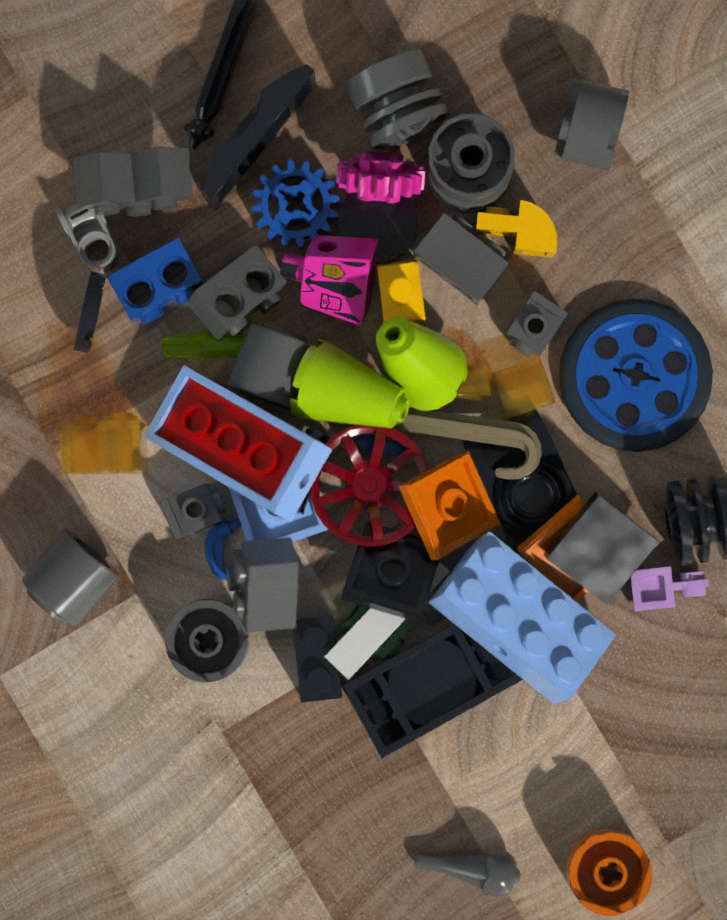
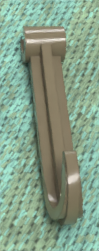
[393,407,542,480]

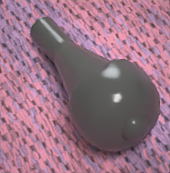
[414,849,521,896]

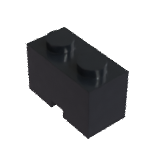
[293,615,342,703]

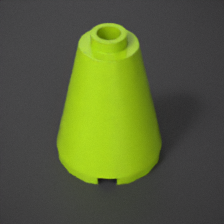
[376,317,468,411]
[290,339,410,428]

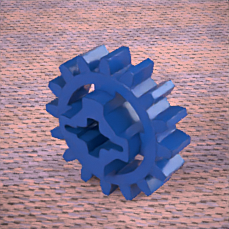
[252,160,340,250]

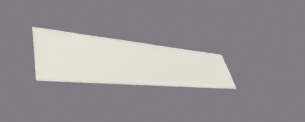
[325,562,450,680]

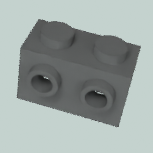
[413,213,509,305]

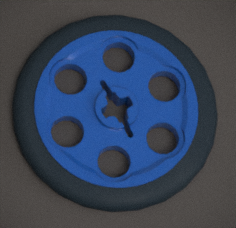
[559,298,713,452]

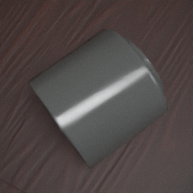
[226,322,311,410]
[22,528,120,626]

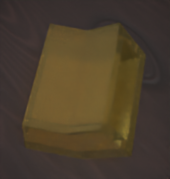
[492,357,555,419]

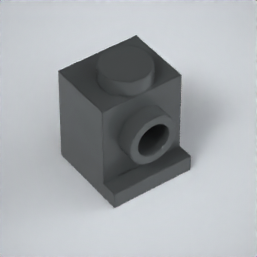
[506,291,568,358]
[160,483,226,540]

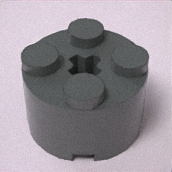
[554,78,629,171]
[165,599,250,682]

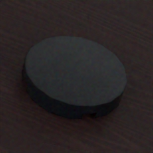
[337,192,418,264]
[74,271,106,353]

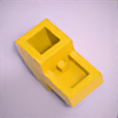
[475,200,557,257]

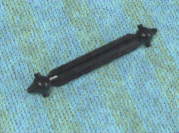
[184,0,258,150]

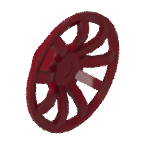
[309,425,429,547]

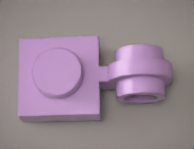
[630,566,710,611]

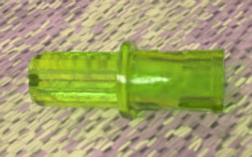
[162,329,243,362]

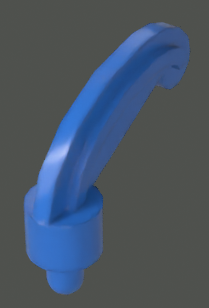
[355,434,412,457]
[205,519,241,580]

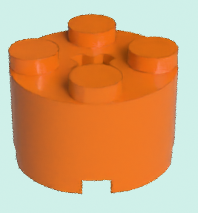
[566,828,652,916]

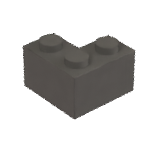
[73,146,193,217]
[226,537,299,633]

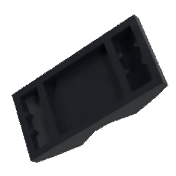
[203,64,316,211]
[461,405,578,561]
[342,624,523,758]

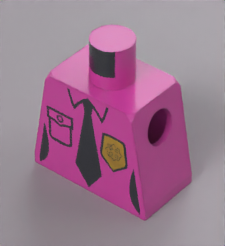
[280,235,379,326]

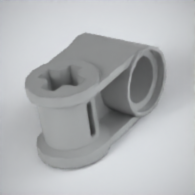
[55,203,119,273]

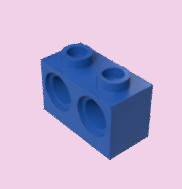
[107,237,204,325]

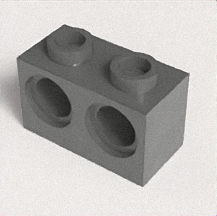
[187,245,287,341]

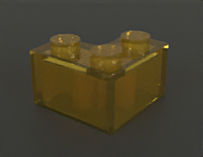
[61,413,147,475]

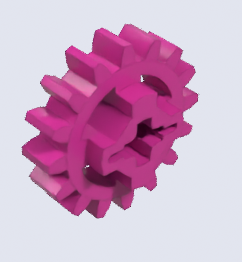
[336,150,426,203]

